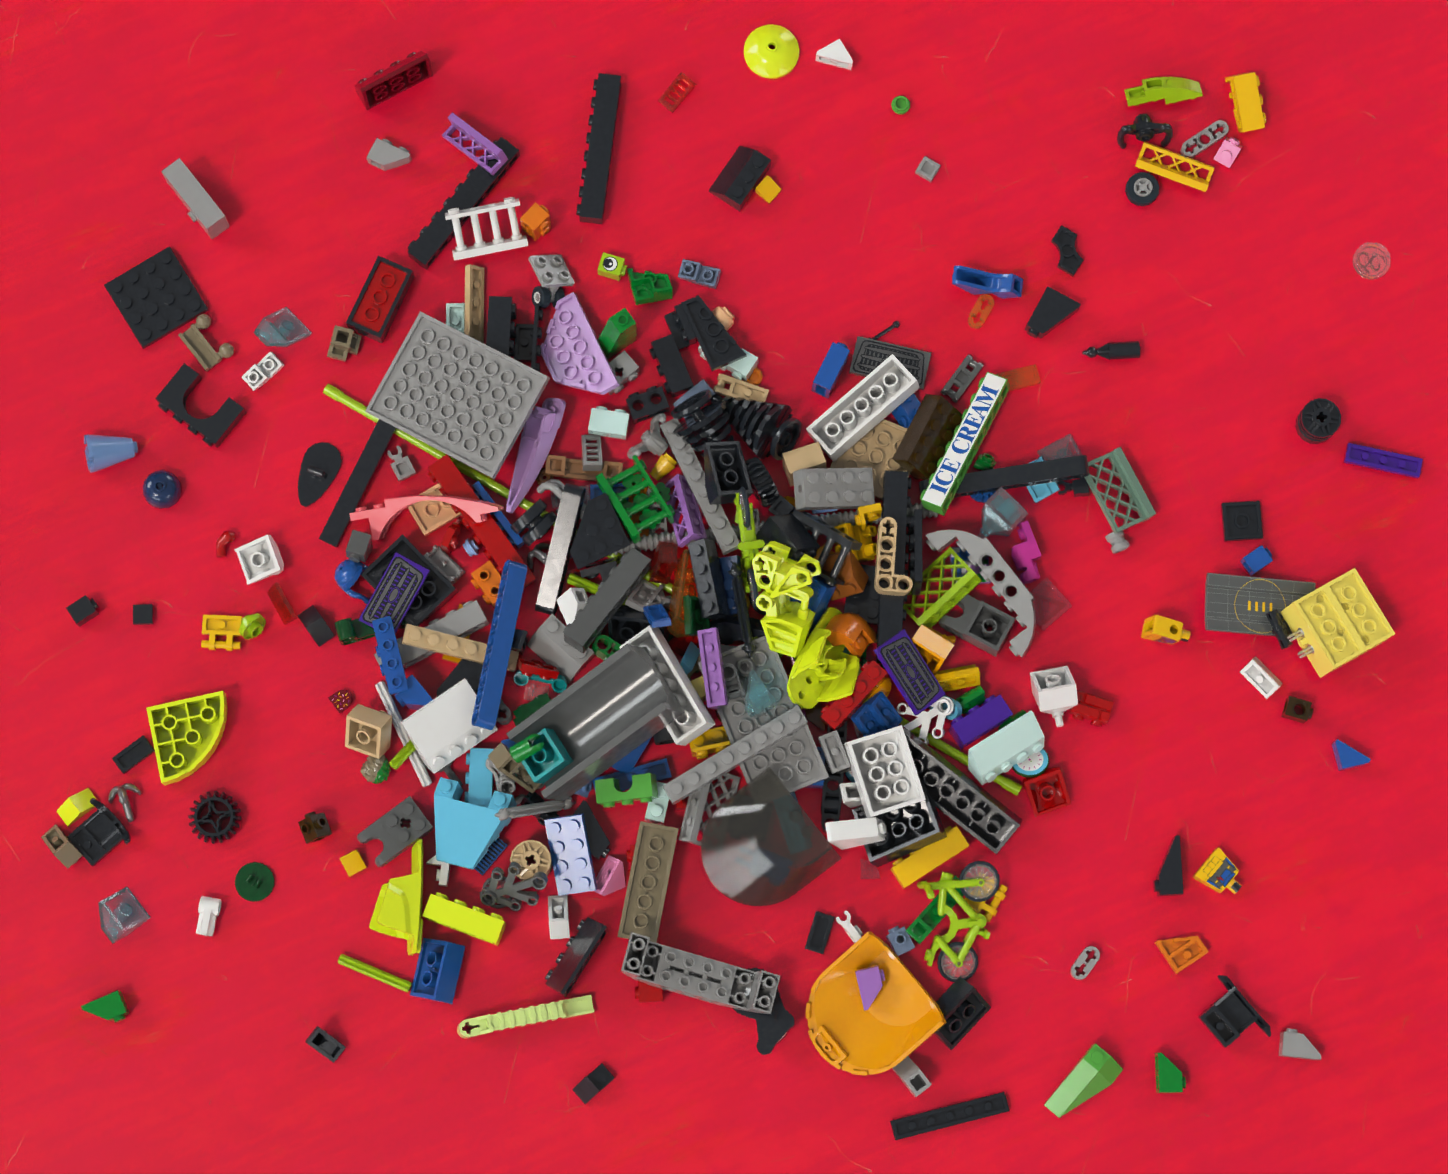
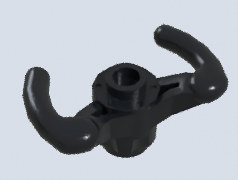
[1117,114,1173,149]

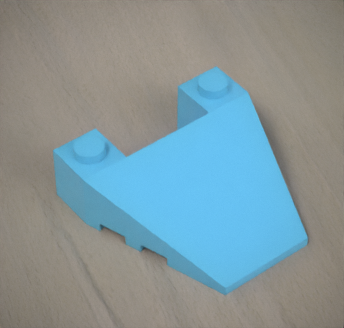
[434,777,517,870]

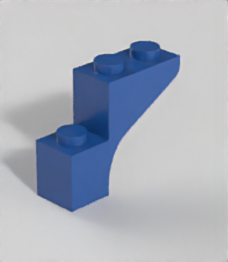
[952,265,1023,299]

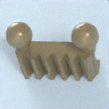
[178,314,234,372]

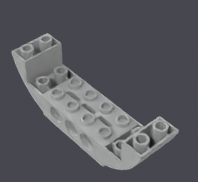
[926,530,1036,658]
[621,932,780,1014]

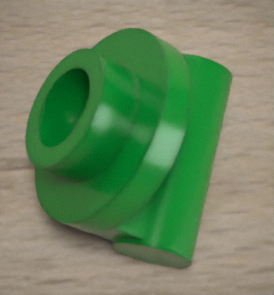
[973,453,996,471]

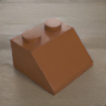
[817,551,869,601]

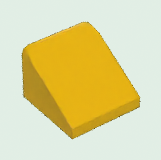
[755,175,782,204]
[339,850,367,877]

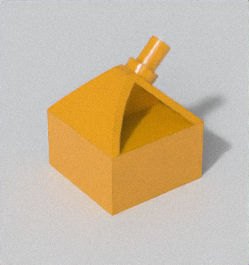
[912,624,956,675]

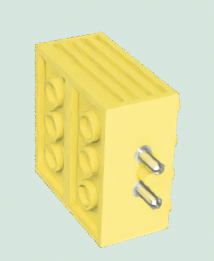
[1280,568,1395,678]

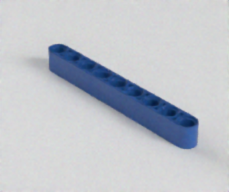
[472,560,527,730]

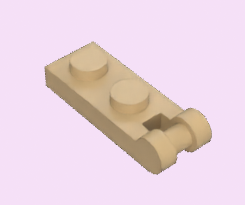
[713,374,769,402]

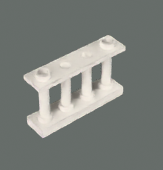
[445,197,528,261]

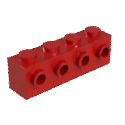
[820,660,888,731]

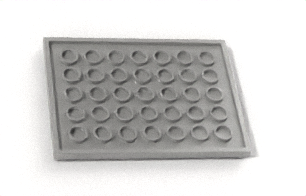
[365,311,550,479]

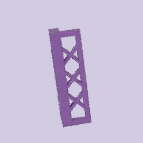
[442,112,508,175]
[665,474,707,548]
[697,627,728,710]

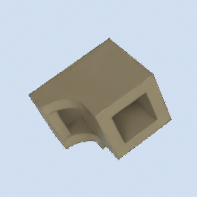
[327,325,361,362]

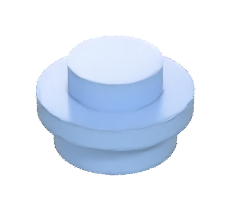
[462,538,480,557]

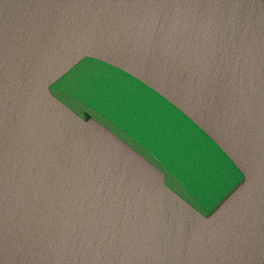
[906,875,970,944]

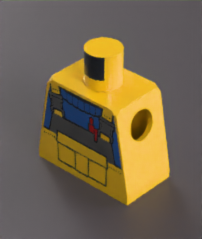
[1141,615,1190,644]
[1192,847,1242,894]

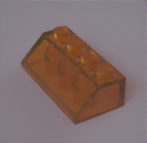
[667,549,698,638]

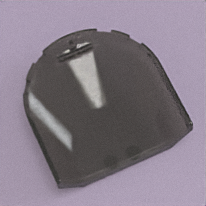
[701,767,842,906]

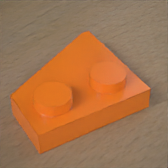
[1155,936,1209,974]

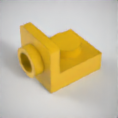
[854,503,882,532]

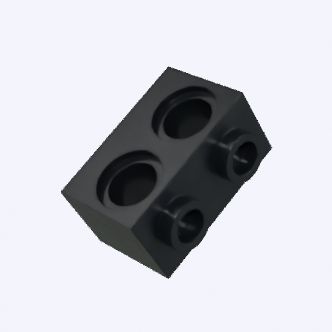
[626,386,669,424]

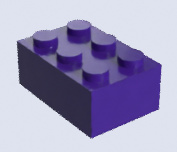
[948,694,1013,749]

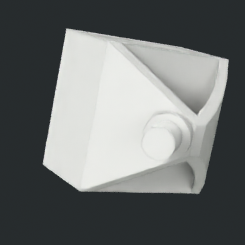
[1030,666,1078,727]

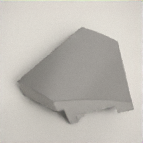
[625,579,670,612]

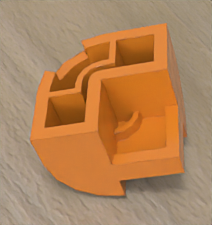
[825,612,877,657]

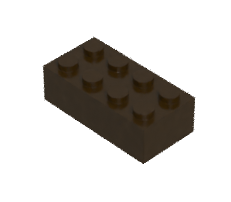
[892,394,962,480]

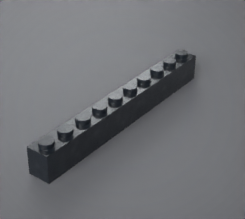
[876,470,911,663]

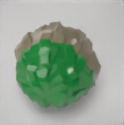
[360,755,391,784]

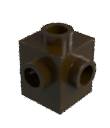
[298,811,332,844]

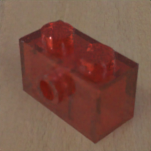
[649,541,678,585]

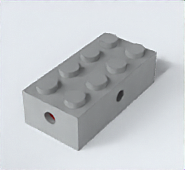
[793,468,875,510]

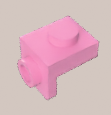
[1214,137,1243,168]

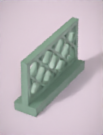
[1085,447,1156,534]

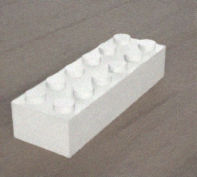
[806,354,920,462]
[619,625,715,746]

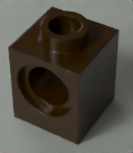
[1281,696,1313,723]

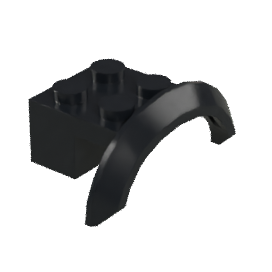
[1198,975,1271,1048]

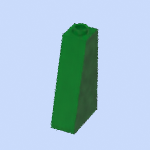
[598,308,637,360]

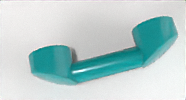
[513,670,568,693]

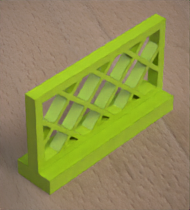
[903,547,982,628]

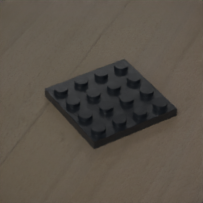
[104,247,209,349]

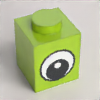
[598,252,627,281]

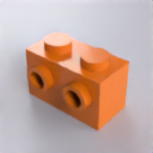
[520,202,551,241]
[470,560,501,607]

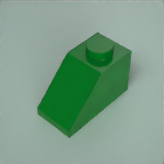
[81,990,129,1023]
[1155,1053,1186,1093]

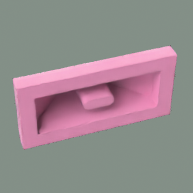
[594,855,626,896]

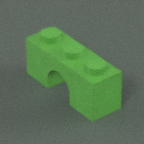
[595,773,658,808]

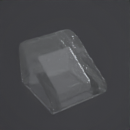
[524,680,550,701]

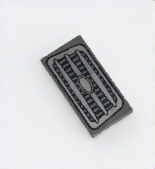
[849,336,931,390]

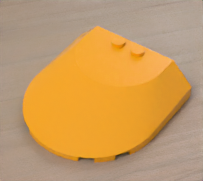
[806,931,947,1075]

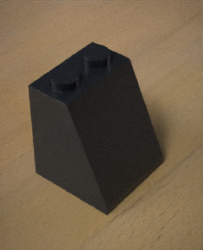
[756,514,820,562]

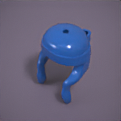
[334,559,370,604]

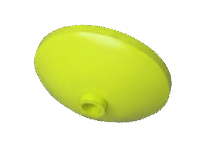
[744,24,799,79]

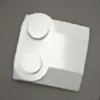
[234,534,284,585]

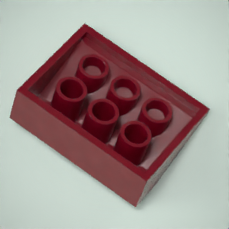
[355,51,433,110]

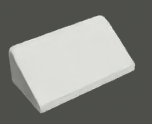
[1240,656,1283,699]

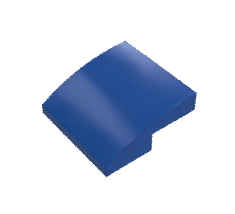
[850,691,903,737]

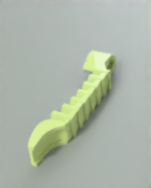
[457,995,594,1038]

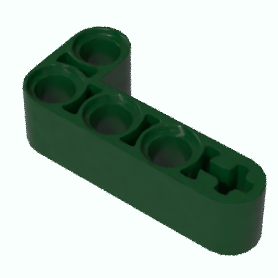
[334,618,408,645]

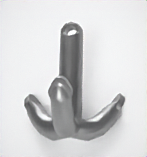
[527,543,550,572]
[108,783,142,822]

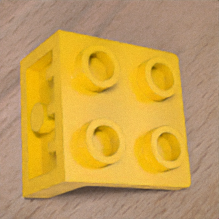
[689,726,731,759]

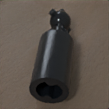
[1082,341,1140,360]

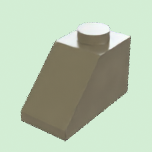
[41,824,83,869]

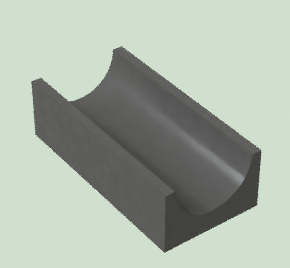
[506,644,685,801]

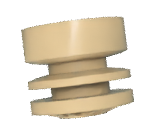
[510,840,552,881]

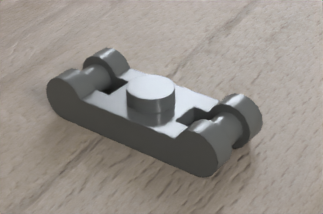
[940,354,984,403]

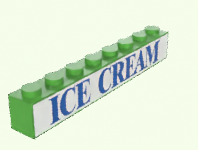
[920,372,1010,516]

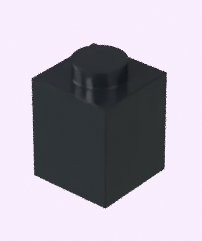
[66,595,99,627]

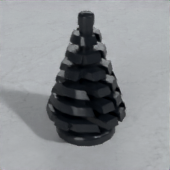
[671,389,734,457]
[711,394,802,460]

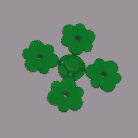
[621,474,670,529]

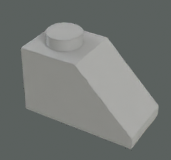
[1278,1028,1321,1060]

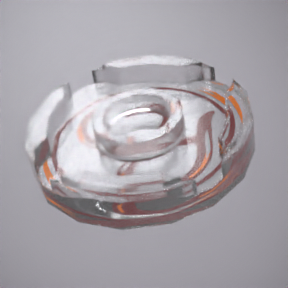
[1353,242,1391,280]

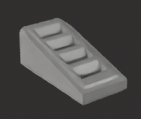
[581,435,603,471]

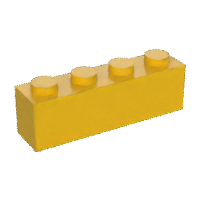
[891,826,970,889]

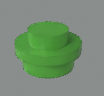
[891,96,910,114]

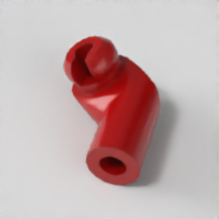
[216,531,236,557]

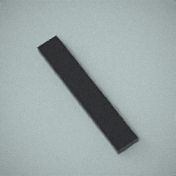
[890,1092,1009,1140]

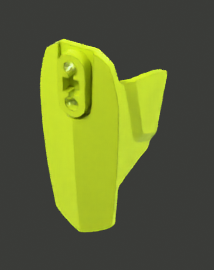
[787,607,860,709]
[369,839,423,956]

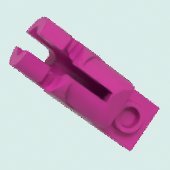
[1011,521,1042,585]

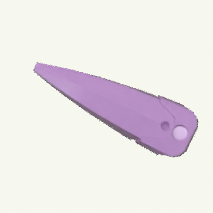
[506,398,566,513]

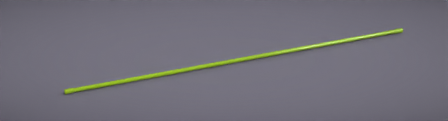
[323,383,1022,796]

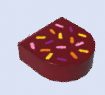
[329,690,352,714]

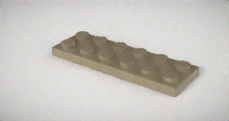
[617,821,679,943]

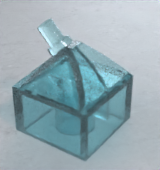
[977,487,1029,539]

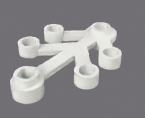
[897,697,954,745]

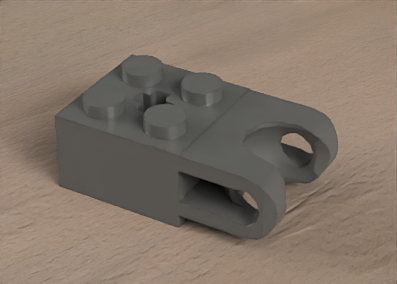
[939,594,1016,657]
[357,796,434,868]

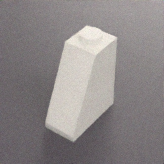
[825,817,887,850]

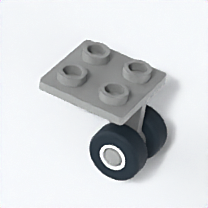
[528,255,575,309]

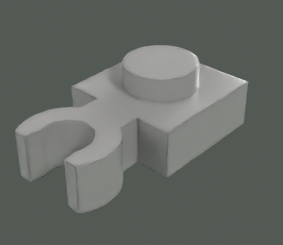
[387,446,416,482]

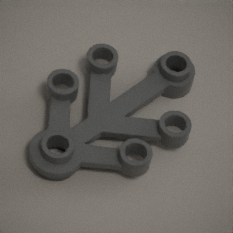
[480,862,548,911]

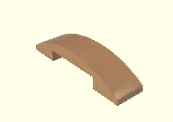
[545,455,623,482]

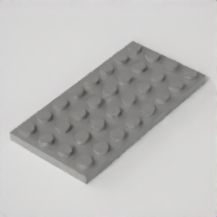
[698,636,829,807]

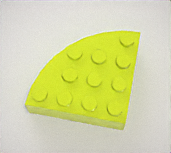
[146,691,227,786]

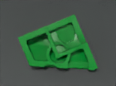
[627,268,673,305]

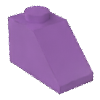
[855,965,885,1011]

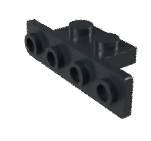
[514,303,543,372]

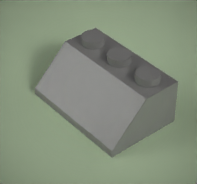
[527,614,595,684]

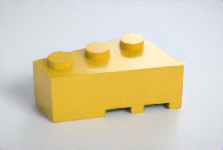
[1224,72,1266,132]

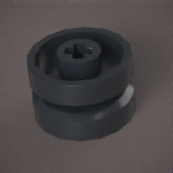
[510,498,557,546]

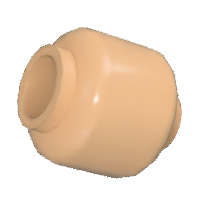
[712,306,734,331]

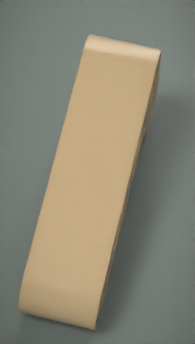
[874,517,913,596]

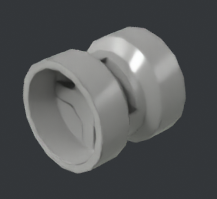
[1105,531,1130,554]

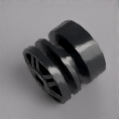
[1295,398,1341,444]

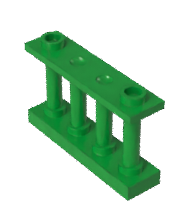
[595,455,675,544]

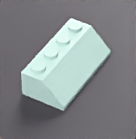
[968,711,1045,785]

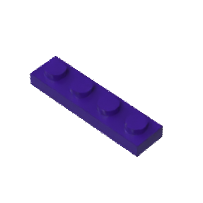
[1344,443,1423,479]

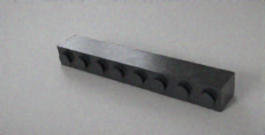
[576,73,621,224]
[407,137,520,270]

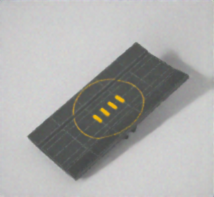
[1205,573,1316,638]

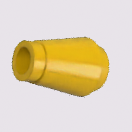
[650,453,677,481]

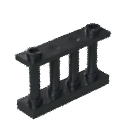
[793,509,862,587]

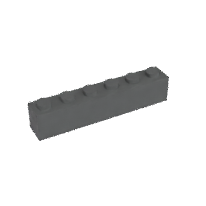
[563,547,651,653]

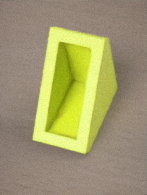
[57,788,96,827]

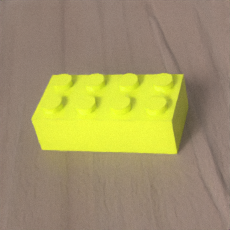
[422,892,506,946]

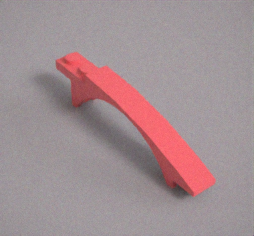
[349,495,504,540]

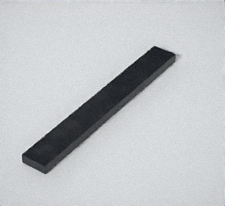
[319,419,397,548]

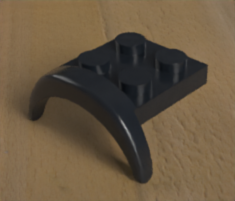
[67,798,131,866]

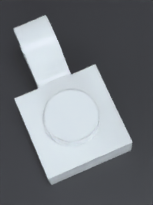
[836,911,863,944]

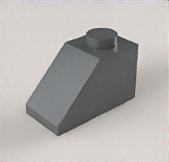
[346,530,373,562]

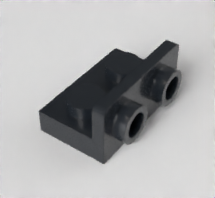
[664,304,696,350]

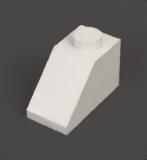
[548,895,570,939]

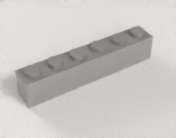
[374,600,489,669]

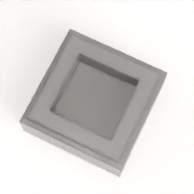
[915,156,941,182]

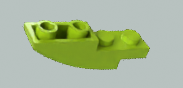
[1124,77,1203,107]

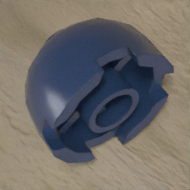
[143,470,181,509]

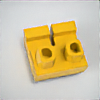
[834,523,877,563]

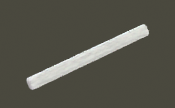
[375,681,432,787]

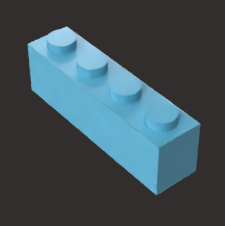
[465,748,494,808]

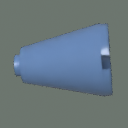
[84,434,138,473]

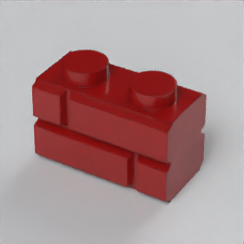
[1069,690,1114,727]

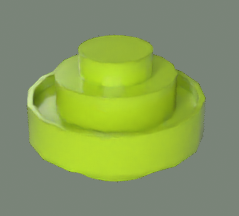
[239,613,266,639]

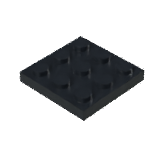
[844,564,908,625]

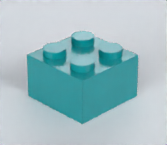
[522,728,573,784]

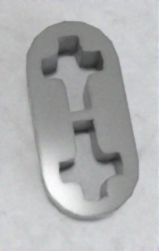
[1070,946,1100,980]

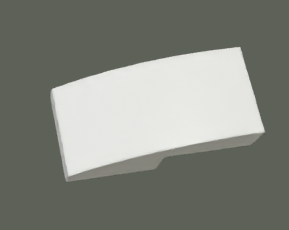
[241,351,285,391]

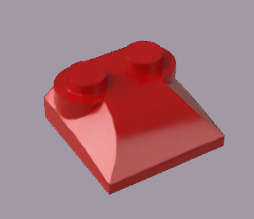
[1023,767,1071,817]

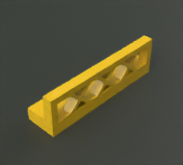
[1135,141,1215,192]
[934,664,980,692]

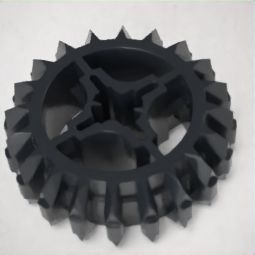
[745,457,780,507]
[188,791,242,844]

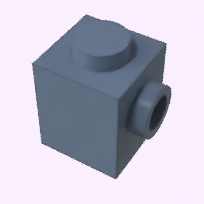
[886,926,915,956]

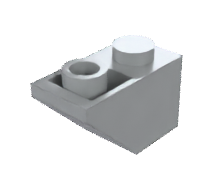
[367,138,412,171]
[892,1056,932,1097]

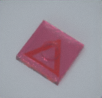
[1030,577,1072,631]

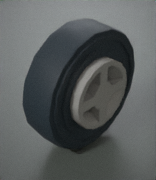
[1125,172,1159,206]

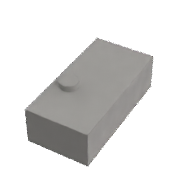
[161,158,230,239]

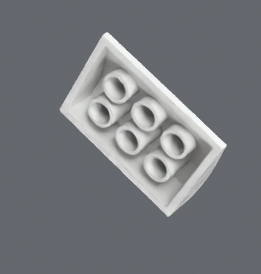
[401,678,498,774]
[843,725,926,818]

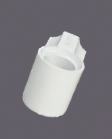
[196,896,222,937]

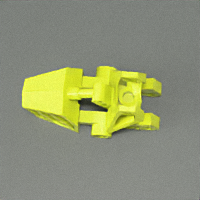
[752,541,821,658]

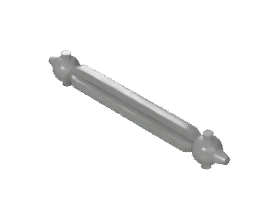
[495,797,576,821]

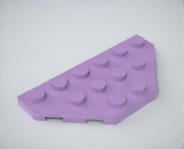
[541,292,620,395]

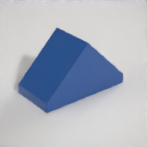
[1332,739,1371,771]

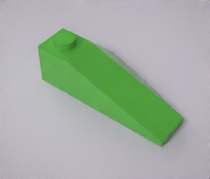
[1044,1043,1123,1118]

